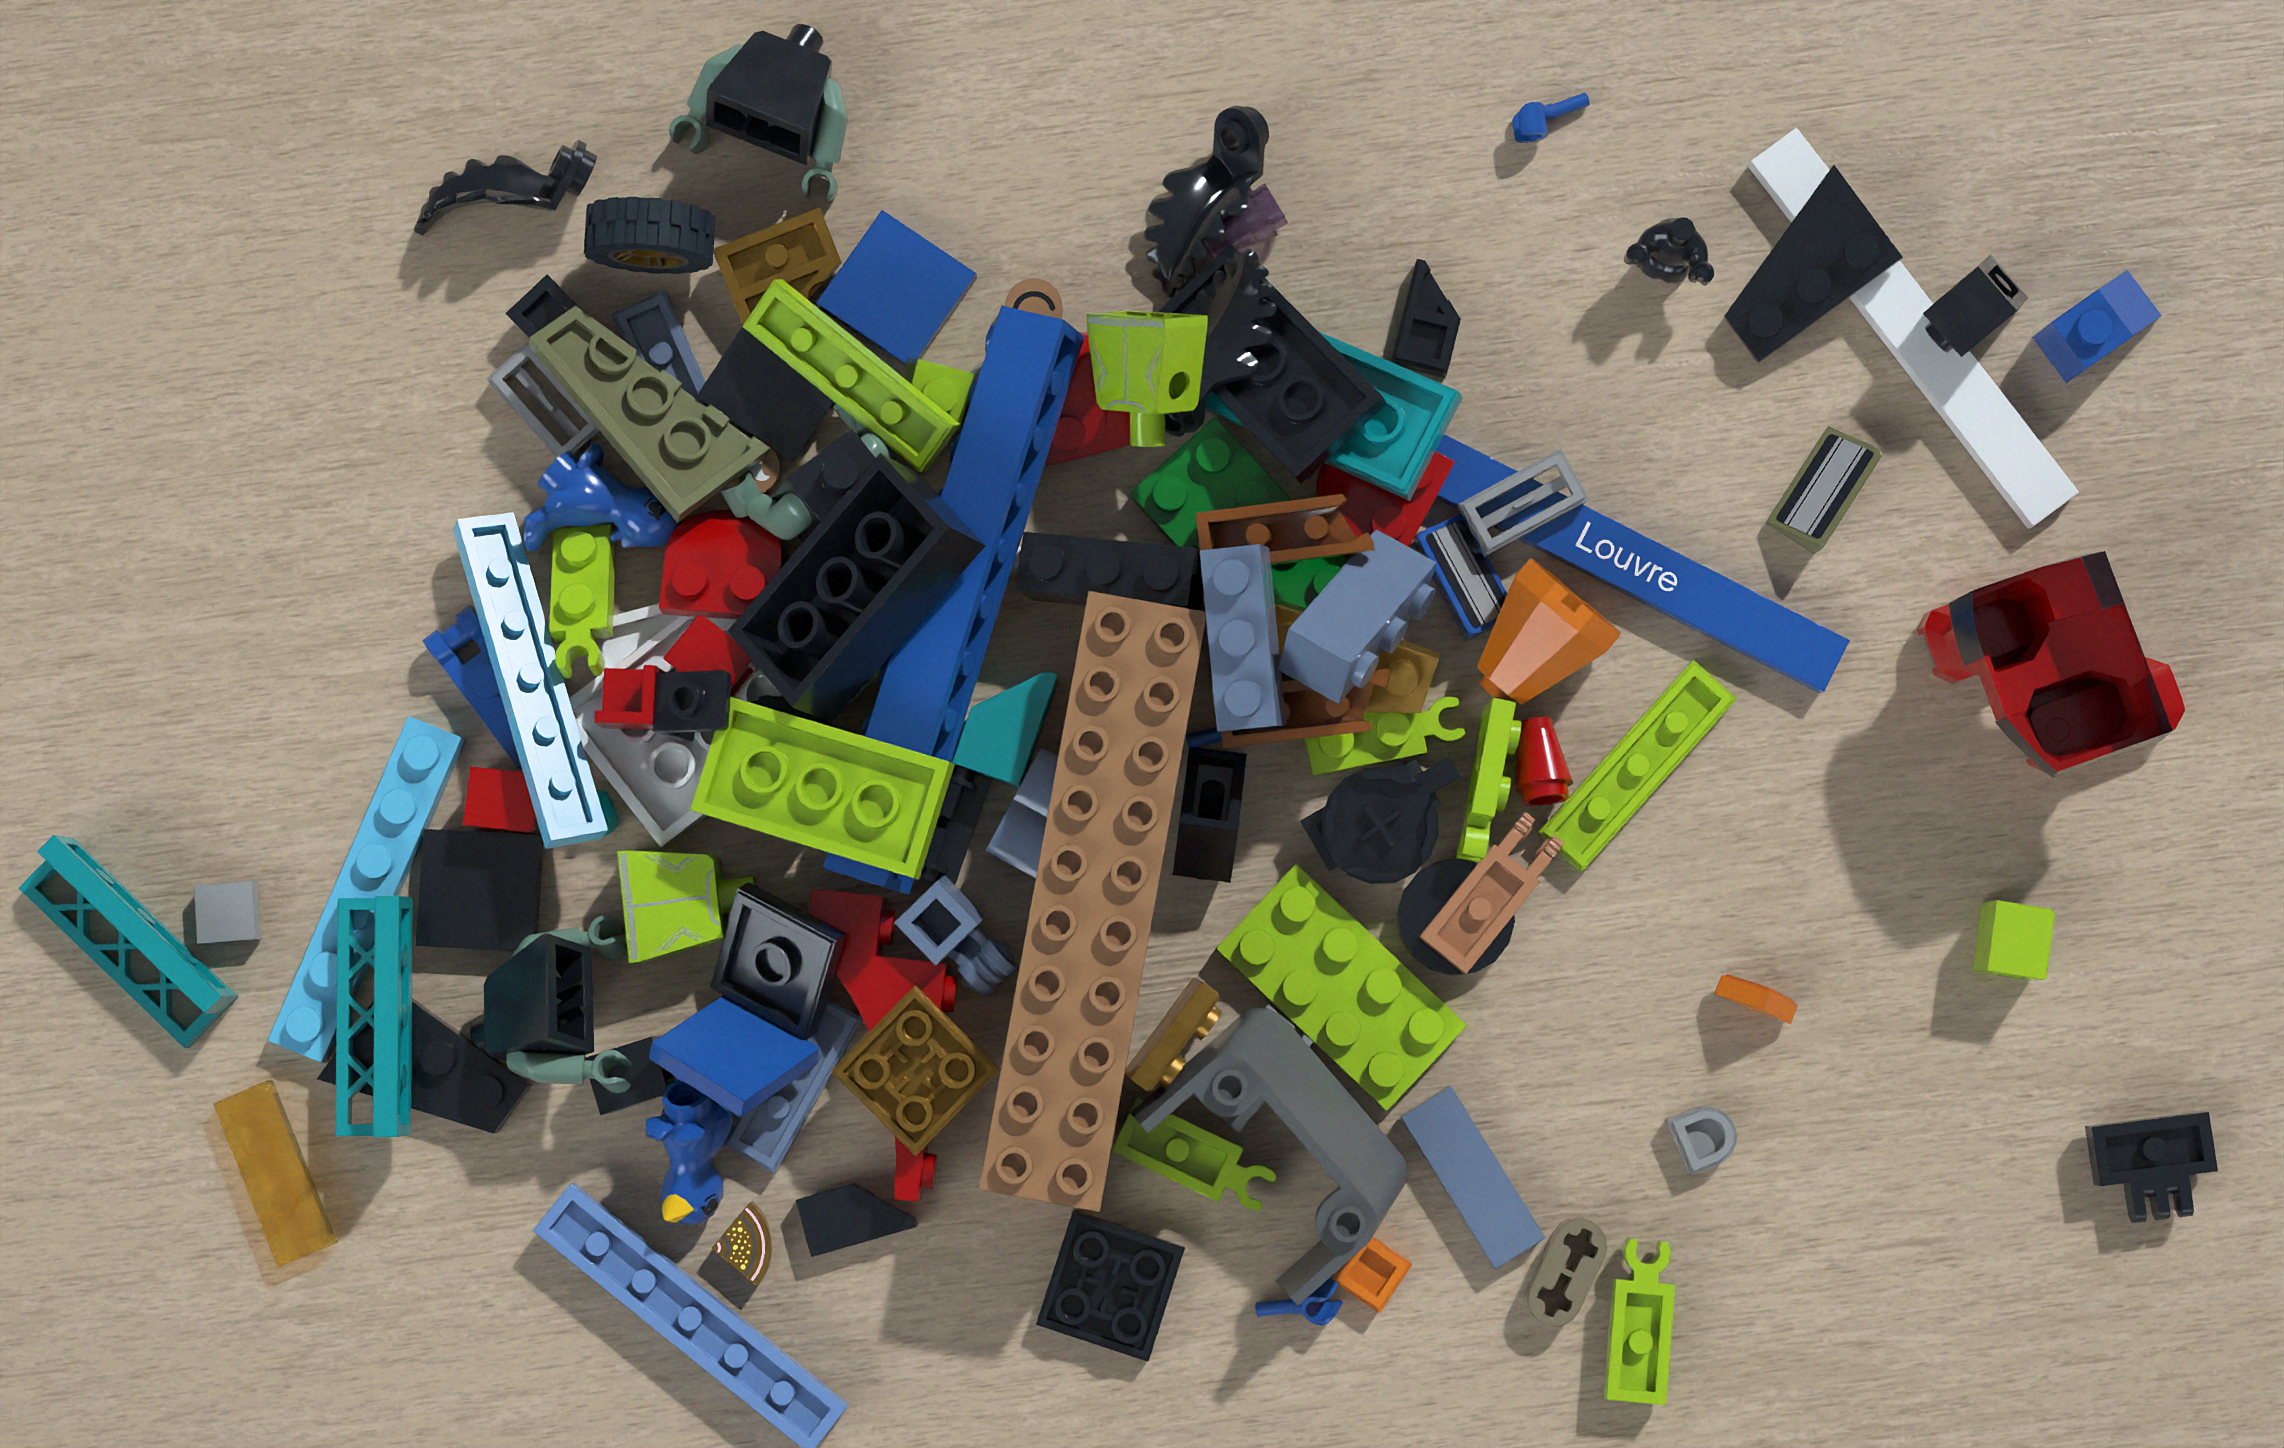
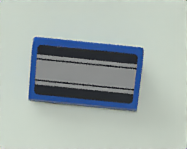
[1413,514,1507,642]

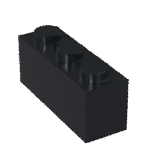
[1016,532,1204,611]

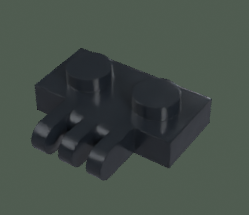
[2085,1111,2218,1223]

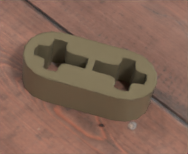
[1525,1217,1607,1327]

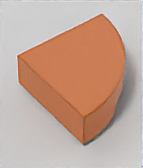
[1714,974,1798,1024]

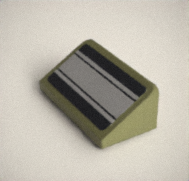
[1766,426,1884,554]

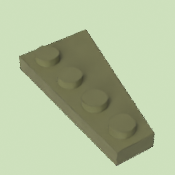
[529,305,770,523]

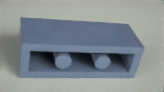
[1277,530,1437,704]
[1200,544,1286,731]

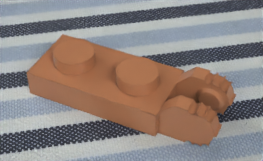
[1419,812,1564,974]

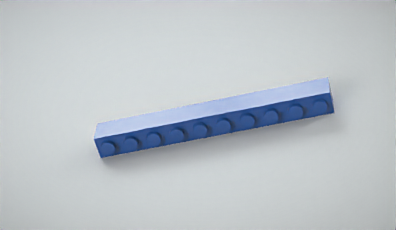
[823,306,1085,895]

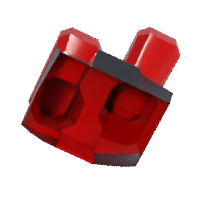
[1917,551,2185,778]

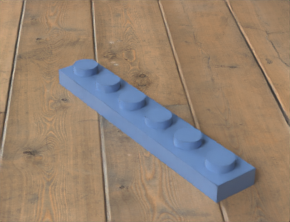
[533,1183,850,1448]

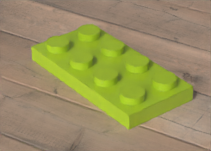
[690,697,955,880]
[1215,863,1467,1111]

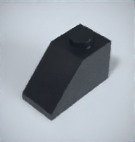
[1923,255,2028,357]
[1172,747,1247,883]

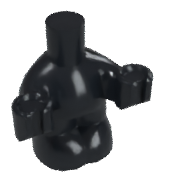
[1624,217,1714,286]

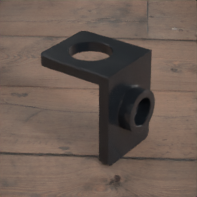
[653,670,731,742]

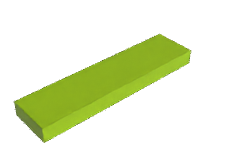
[742,279,960,472]
[1537,660,1737,872]

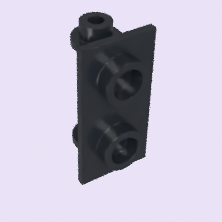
[920,765,992,885]

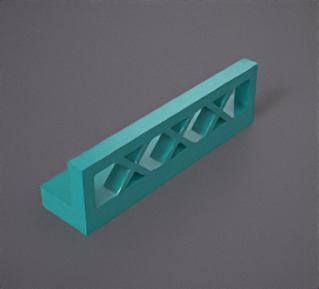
[19,835,239,1048]
[336,896,413,1137]

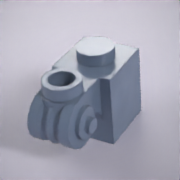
[894,876,1018,997]

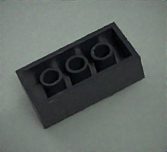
[728,453,986,723]

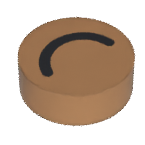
[1005,278,1063,319]

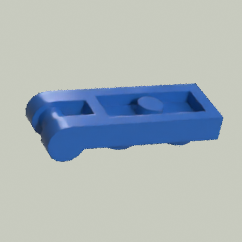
[423,605,522,769]

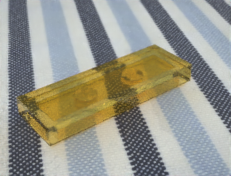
[213,1080,338,1268]

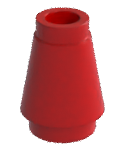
[1515,717,1573,807]

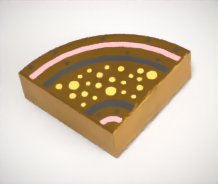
[712,1201,772,1286]

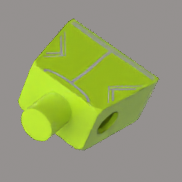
[1087,310,1208,447]
[617,850,758,964]

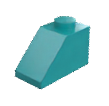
[952,671,1059,789]

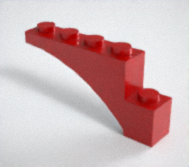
[809,889,958,1202]

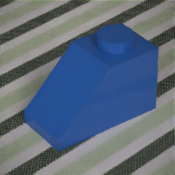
[2032,270,2162,383]

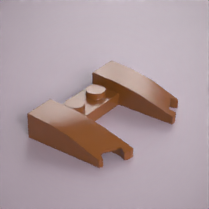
[1196,494,1390,748]

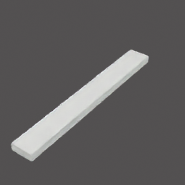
[1748,127,2079,529]

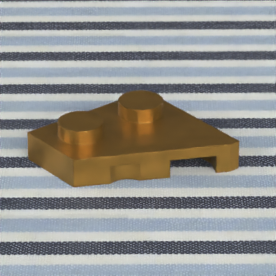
[714,207,842,325]

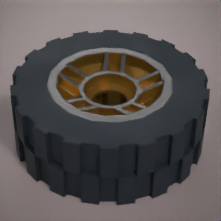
[584,196,716,274]

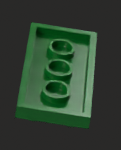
[1129,417,1348,608]

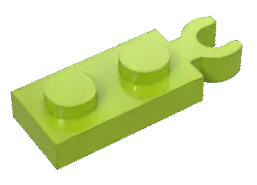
[549,524,616,678]
[1304,697,1465,777]
[1456,698,1521,863]
[1112,1097,1277,1211]
[1603,1237,1676,1405]

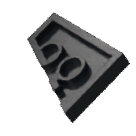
[1724,165,1903,363]
[317,998,532,1134]

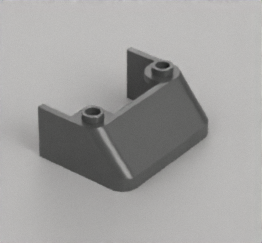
[1130,1008,1408,1306]

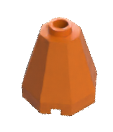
[1477,558,1621,705]

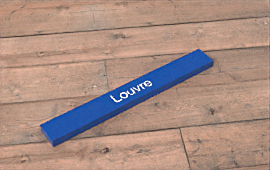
[1436,434,1850,693]

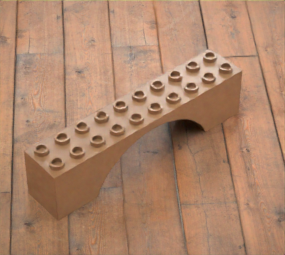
[979,591,1206,1212]

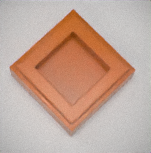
[1330,1237,1413,1314]

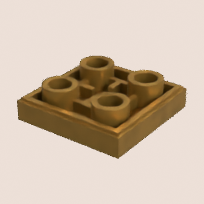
[1125,977,1222,1092]
[831,986,1001,1156]

